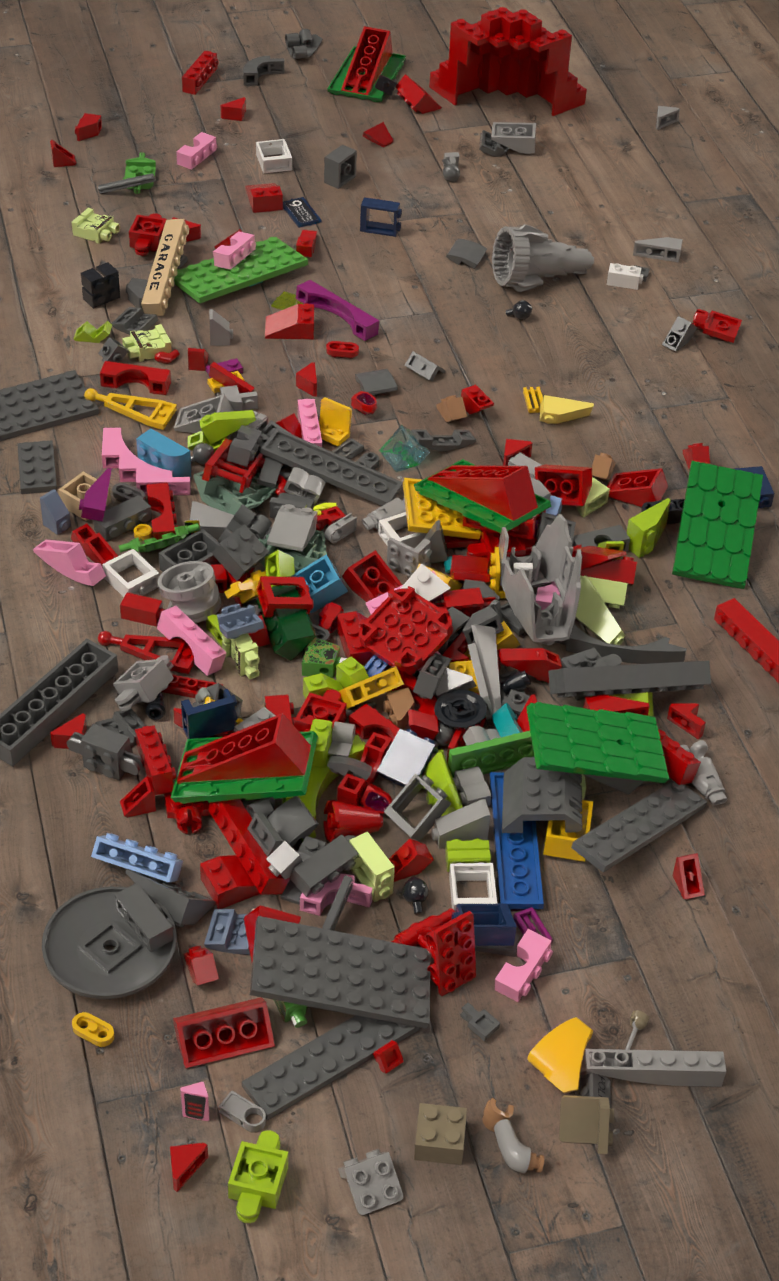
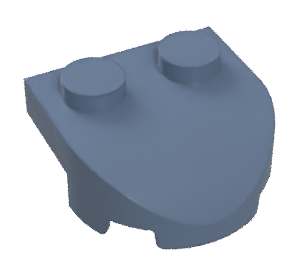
[217,604,264,639]

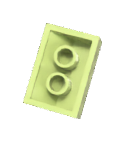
[580,575,628,609]

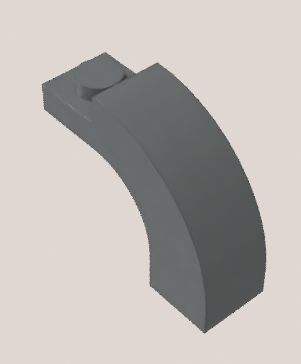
[243,56,284,86]

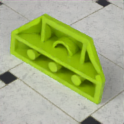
[423,750,463,816]

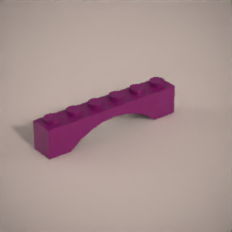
[296,280,380,341]

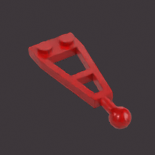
[98,631,194,674]

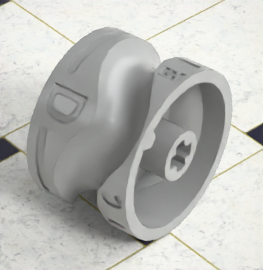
[157,561,222,623]

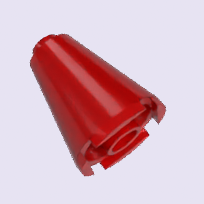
[323,800,383,842]

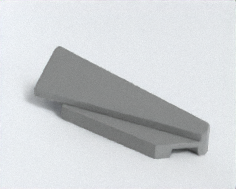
[468,625,501,720]

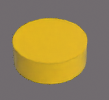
[134,524,152,541]

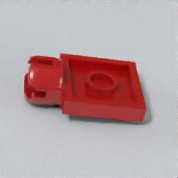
[692,309,742,343]
[164,783,209,834]

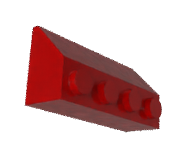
[173,997,275,1068]

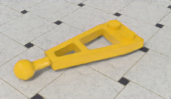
[84,388,177,430]

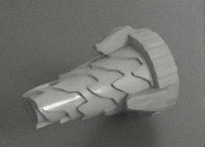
[492,224,594,292]

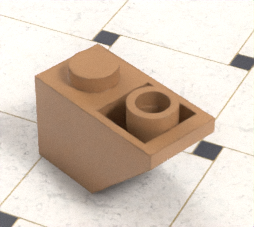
[436,395,467,422]
[592,453,616,481]
[383,688,414,730]

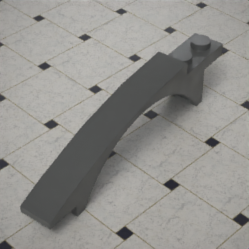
[546,624,687,664]

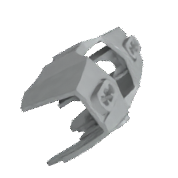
[499,514,582,645]

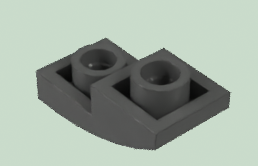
[327,756,372,780]

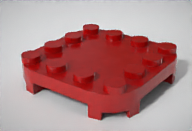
[358,586,453,675]

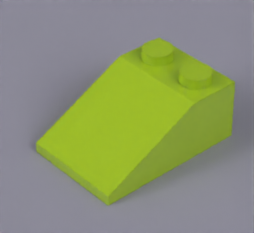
[627,498,671,558]

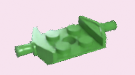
[123,152,156,194]
[119,523,200,553]

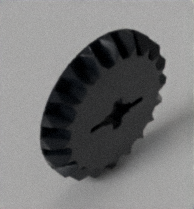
[434,690,487,730]

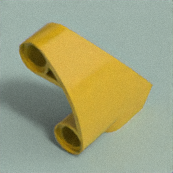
[527,1017,593,1093]

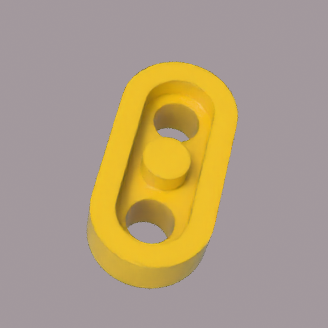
[72,1012,114,1047]

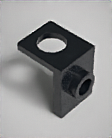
[374,74,397,95]

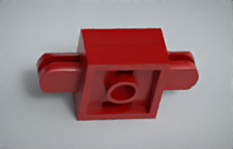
[129,213,167,256]
[467,530,536,569]
[432,588,497,617]
[295,689,347,732]

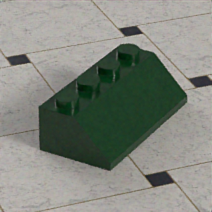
[256,585,317,661]

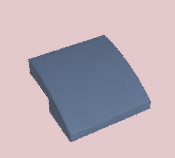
[204,909,250,955]

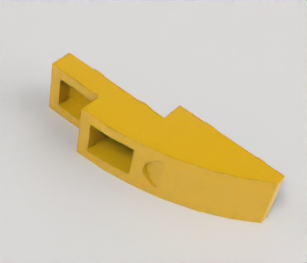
[225,570,266,603]

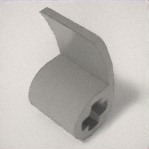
[328,722,356,757]

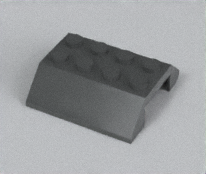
[502,757,582,833]

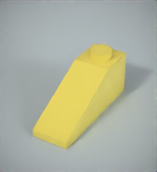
[539,395,594,424]

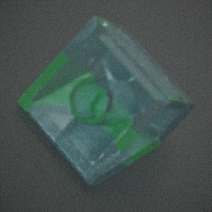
[379,425,430,472]

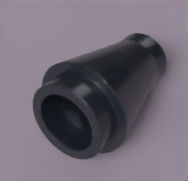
[501,670,531,694]
[146,693,166,720]

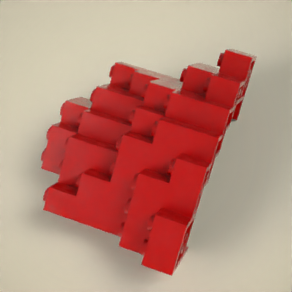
[429,7,587,116]

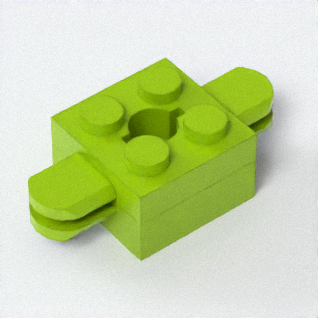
[228,1130,288,1223]

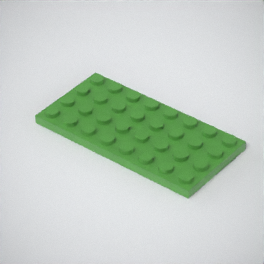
[174,237,309,303]

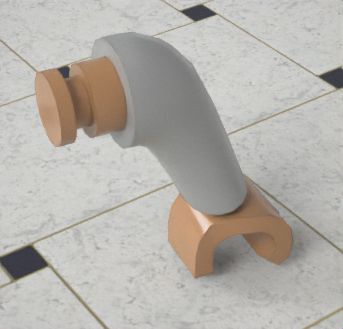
[482,1098,544,1174]

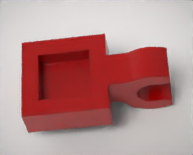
[316,506,346,531]

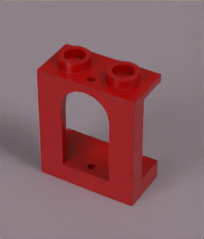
[256,576,314,617]

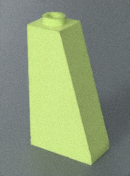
[575,576,626,645]

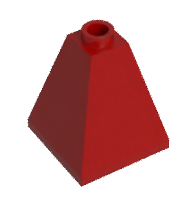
[244,905,301,962]

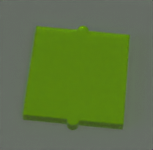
[271,291,304,310]

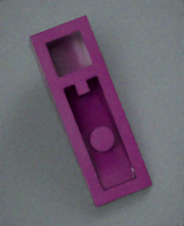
[78,468,112,522]

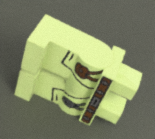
[71,208,120,244]
[122,324,171,362]
[222,633,260,679]

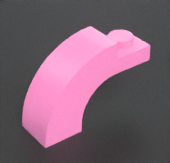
[300,874,373,916]

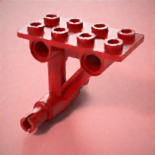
[391,908,476,996]

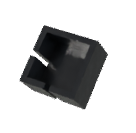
[81,262,120,309]

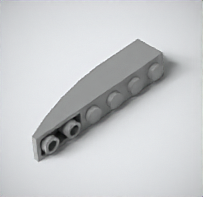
[585,1049,726,1087]

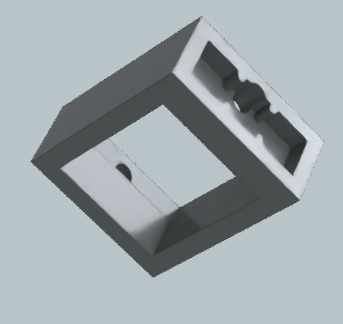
[384,773,451,842]

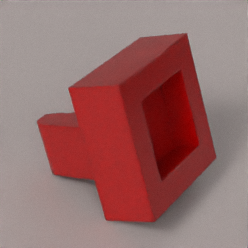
[373,1040,404,1074]

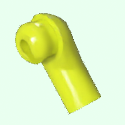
[313,503,337,516]

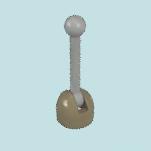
[625,1010,649,1050]

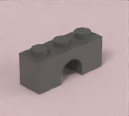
[227,425,263,467]
[572,525,630,552]

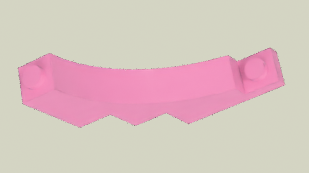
[102,428,191,496]

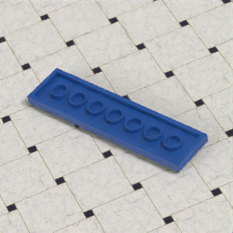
[490,772,544,909]

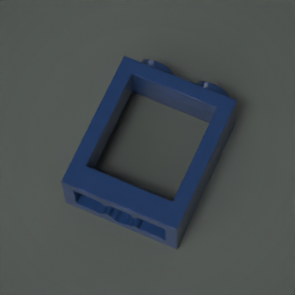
[360,197,402,237]
[452,904,517,946]

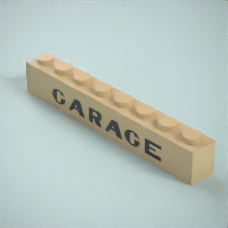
[141,219,189,316]

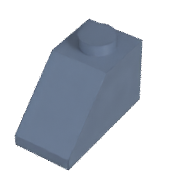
[40,489,71,535]

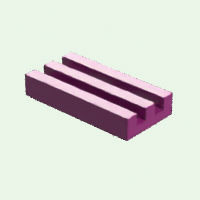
[513,907,553,944]

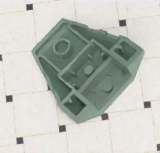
[194,470,278,515]
[258,530,327,573]

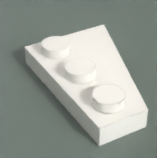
[400,564,451,601]

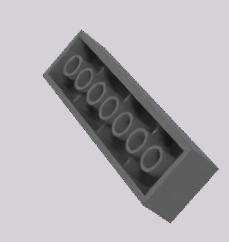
[0,639,118,767]
[549,661,711,698]

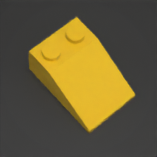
[543,800,593,862]

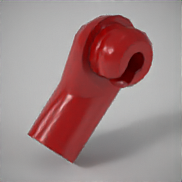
[154,349,180,364]
[275,475,287,496]

